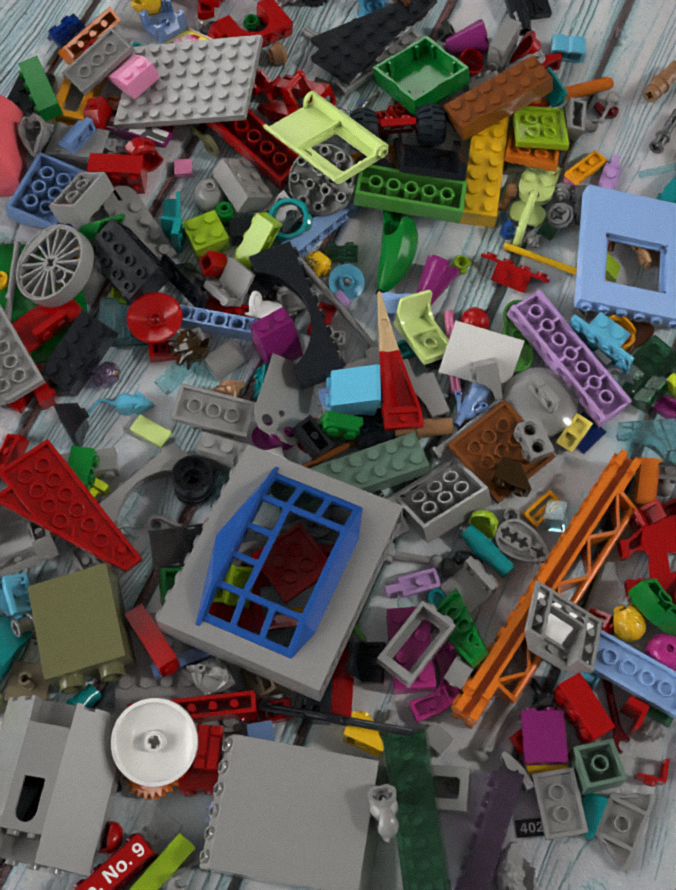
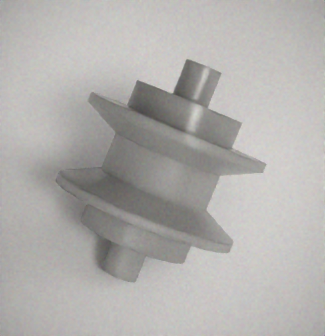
[553,182,572,201]
[522,229,541,249]
[640,719,665,742]

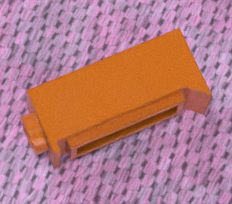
[633,457,663,508]

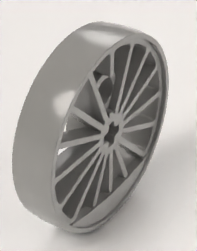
[16,224,94,308]

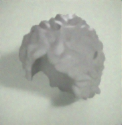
[494,841,538,890]

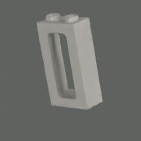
[376,600,456,688]
[389,761,472,815]

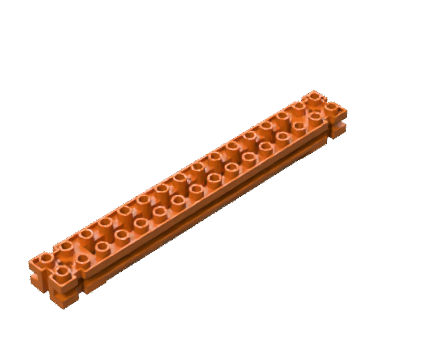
[450,449,642,730]

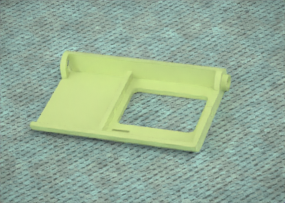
[263,91,388,184]

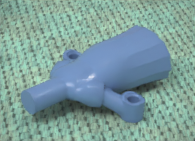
[453,382,491,428]

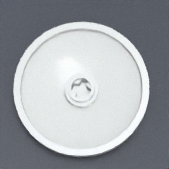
[111,698,198,787]

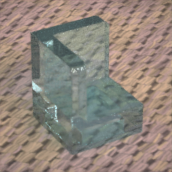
[544,500,568,532]

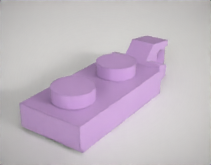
[598,155,622,190]
[384,567,441,598]

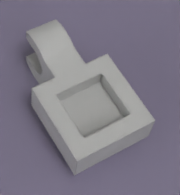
[593,349,621,378]

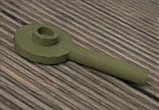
[184,124,220,157]

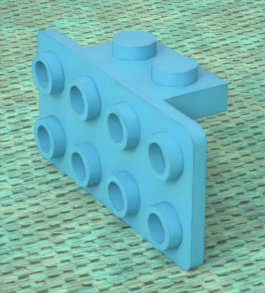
[569,312,634,375]

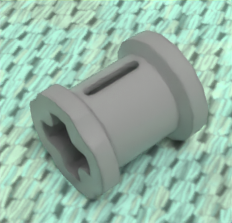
[11,612,35,637]

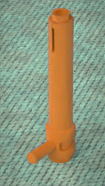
[527,76,614,107]

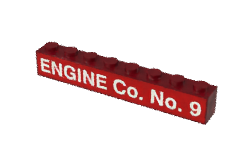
[73,832,159,890]

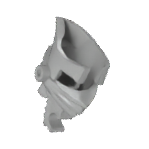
[18,113,53,157]
[182,657,235,696]

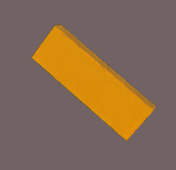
[564,150,608,185]

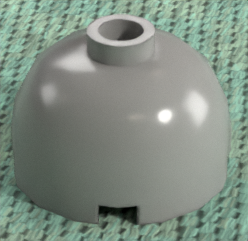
[193,178,229,213]

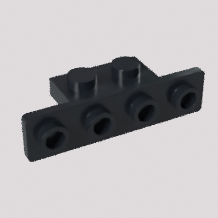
[160,254,209,309]

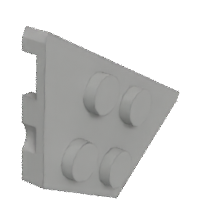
[594,794,657,873]

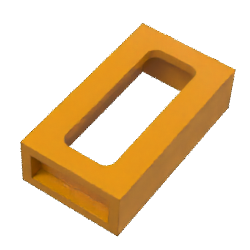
[52,77,105,126]

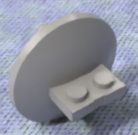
[289,144,358,216]
[502,368,578,438]

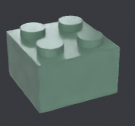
[568,738,627,795]

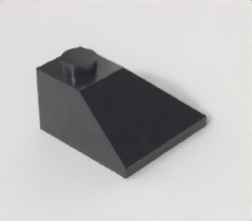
[53,403,89,447]

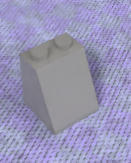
[196,431,249,475]

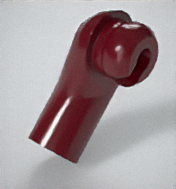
[593,102,619,119]

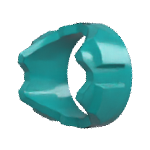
[268,198,313,242]

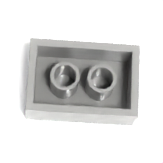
[212,158,274,212]
[49,172,115,224]

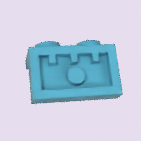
[1,573,32,616]

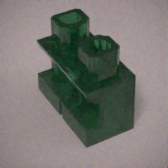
[621,369,668,413]

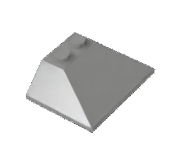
[524,581,602,673]

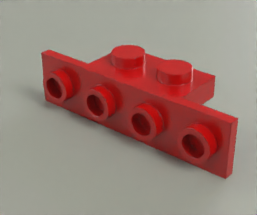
[481,251,550,293]

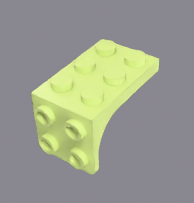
[394,290,449,365]

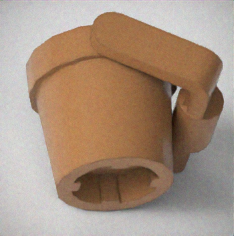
[210,380,245,398]

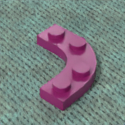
[409,643,460,723]

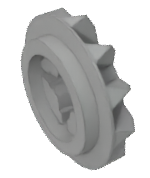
[545,203,574,230]
[300,518,330,540]

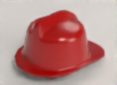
[509,30,541,64]

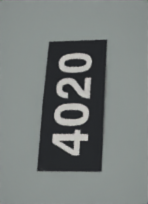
[515,818,544,838]

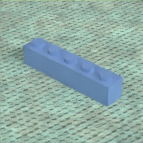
[150,648,215,680]

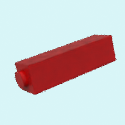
[124,604,181,678]

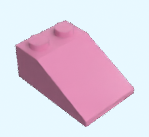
[105,54,160,100]

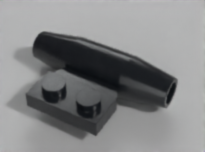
[504,0,552,36]

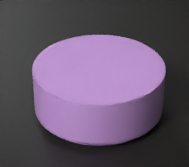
[334,290,351,308]

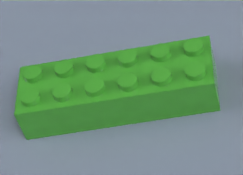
[353,165,467,223]

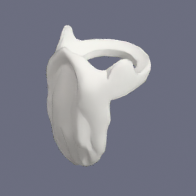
[245,291,284,319]

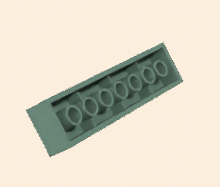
[270,432,429,525]

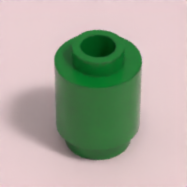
[216,202,235,227]

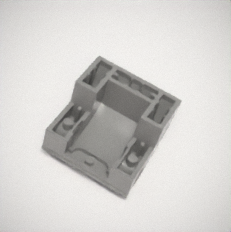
[0,489,59,579]

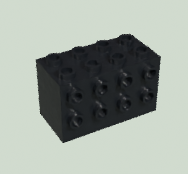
[90,218,174,303]

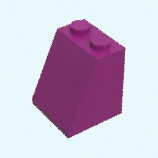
[250,307,304,363]

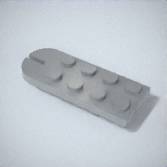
[103,186,177,260]

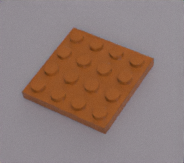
[448,400,556,504]

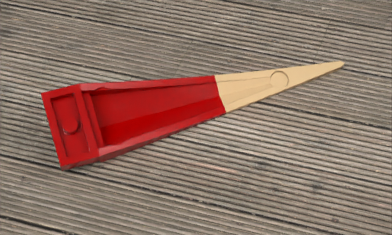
[377,291,424,431]

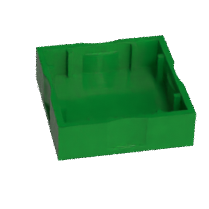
[373,35,470,115]

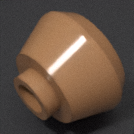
[267,42,287,65]

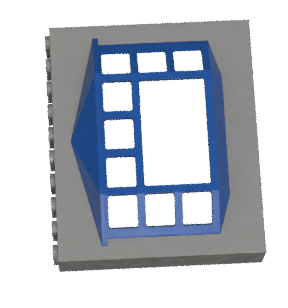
[155,444,403,702]

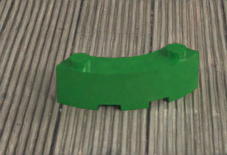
[627,578,676,636]

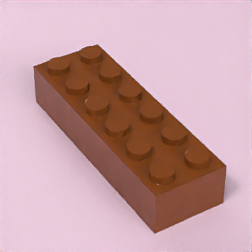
[444,55,553,141]

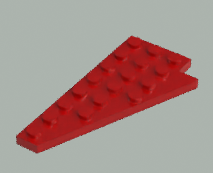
[0,439,142,573]

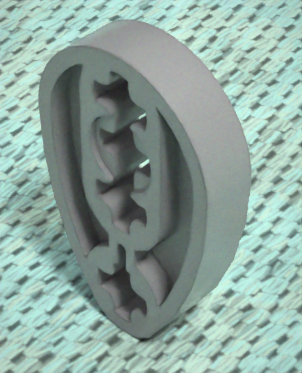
[494,519,549,562]

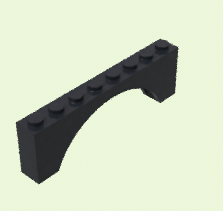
[249,241,346,390]

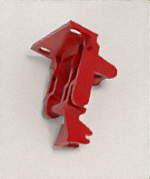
[251,69,337,121]

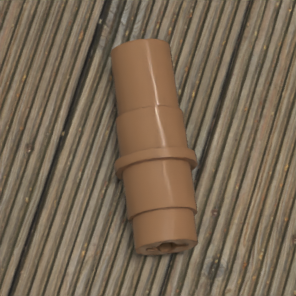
[643,60,676,103]
[395,418,453,440]

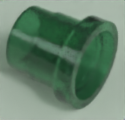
[536,219,558,241]

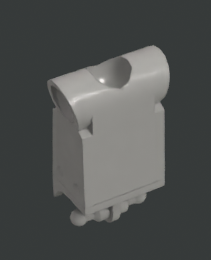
[44,122,118,171]

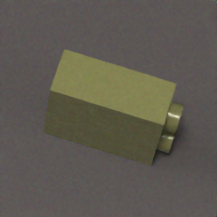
[28,563,137,694]

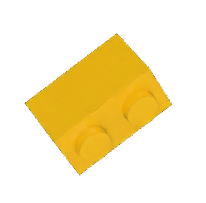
[343,710,384,759]

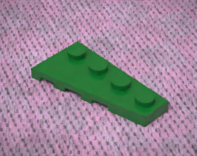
[436,588,489,668]

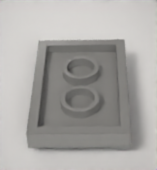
[531,767,588,841]

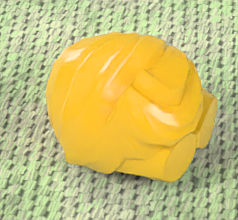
[613,604,646,643]

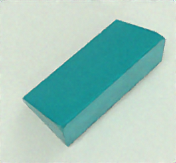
[545,67,568,107]
[580,793,608,840]

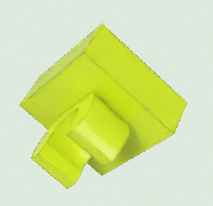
[90,478,111,499]

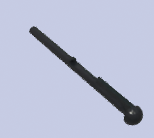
[256,698,414,737]

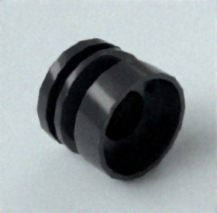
[172,455,215,506]

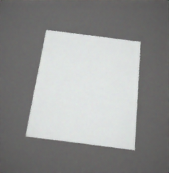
[438,321,525,391]

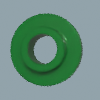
[243,14,260,30]

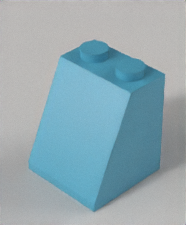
[326,364,381,416]

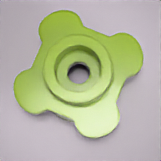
[451,255,471,274]

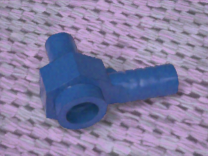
[499,212,516,240]

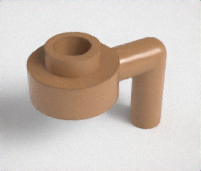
[498,182,518,212]

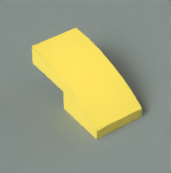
[556,413,593,453]

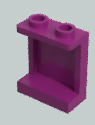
[519,707,568,766]

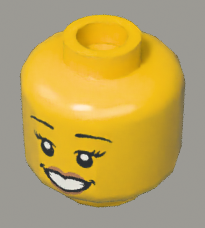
[305,251,331,278]

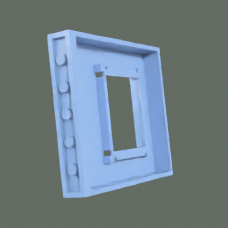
[574,184,676,329]

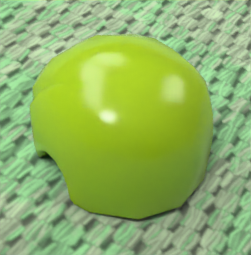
[468,509,499,539]

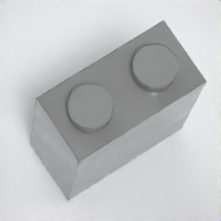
[485,17,521,73]

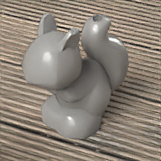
[367,784,399,842]

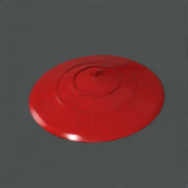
[126,292,182,343]

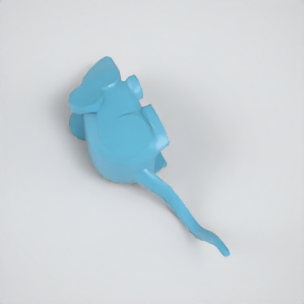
[87,391,154,416]

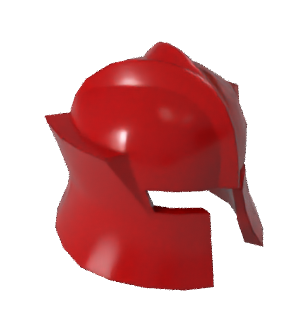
[124,137,163,172]

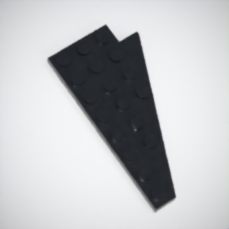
[311,0,437,86]

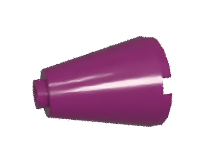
[443,19,490,56]
[416,255,460,305]

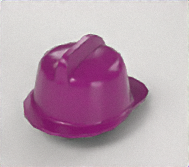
[252,422,294,450]

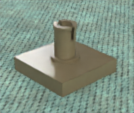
[4,660,51,702]

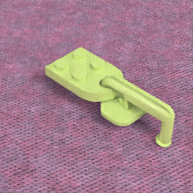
[509,166,562,247]

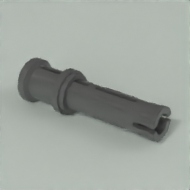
[649,109,676,154]

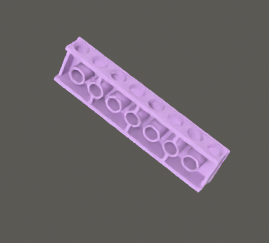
[506,289,632,428]

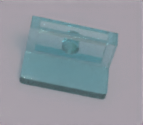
[154,360,197,395]

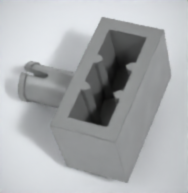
[562,97,599,141]

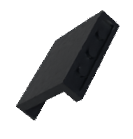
[393,132,467,181]

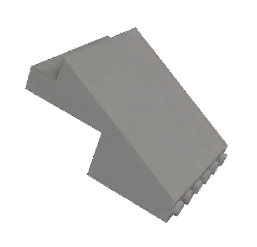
[200,734,390,890]

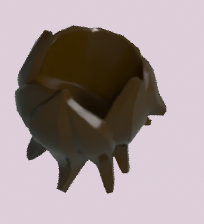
[168,329,210,370]

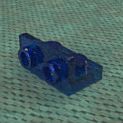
[47,13,86,49]

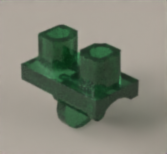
[325,242,358,265]

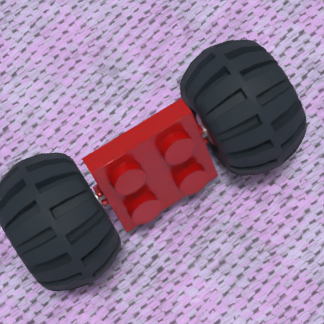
[348,103,446,152]

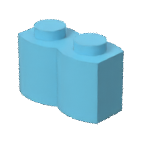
[550,34,586,63]

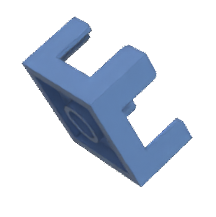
[139,0,188,44]

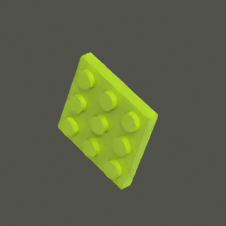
[512,106,569,150]

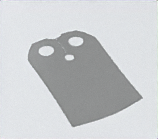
[254,353,314,446]

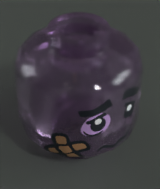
[92,361,120,389]

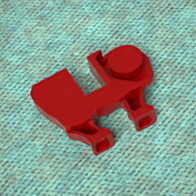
[617,514,676,605]

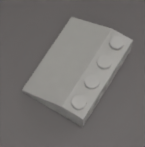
[392,457,492,543]

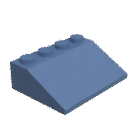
[6,152,86,228]

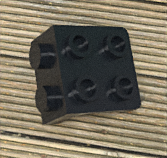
[353,408,396,451]
[345,634,386,684]

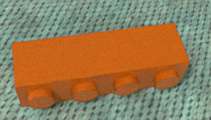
[58,7,121,66]

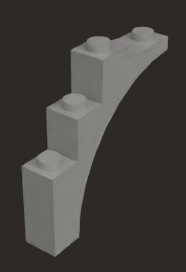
[343,346,450,419]

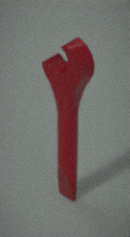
[602,679,630,754]

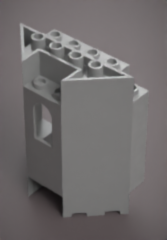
[0,695,121,876]

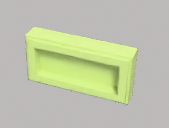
[129,415,173,449]

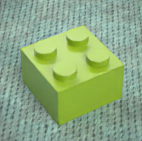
[183,210,230,262]

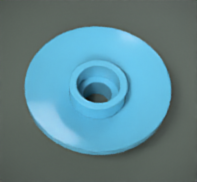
[328,264,365,300]

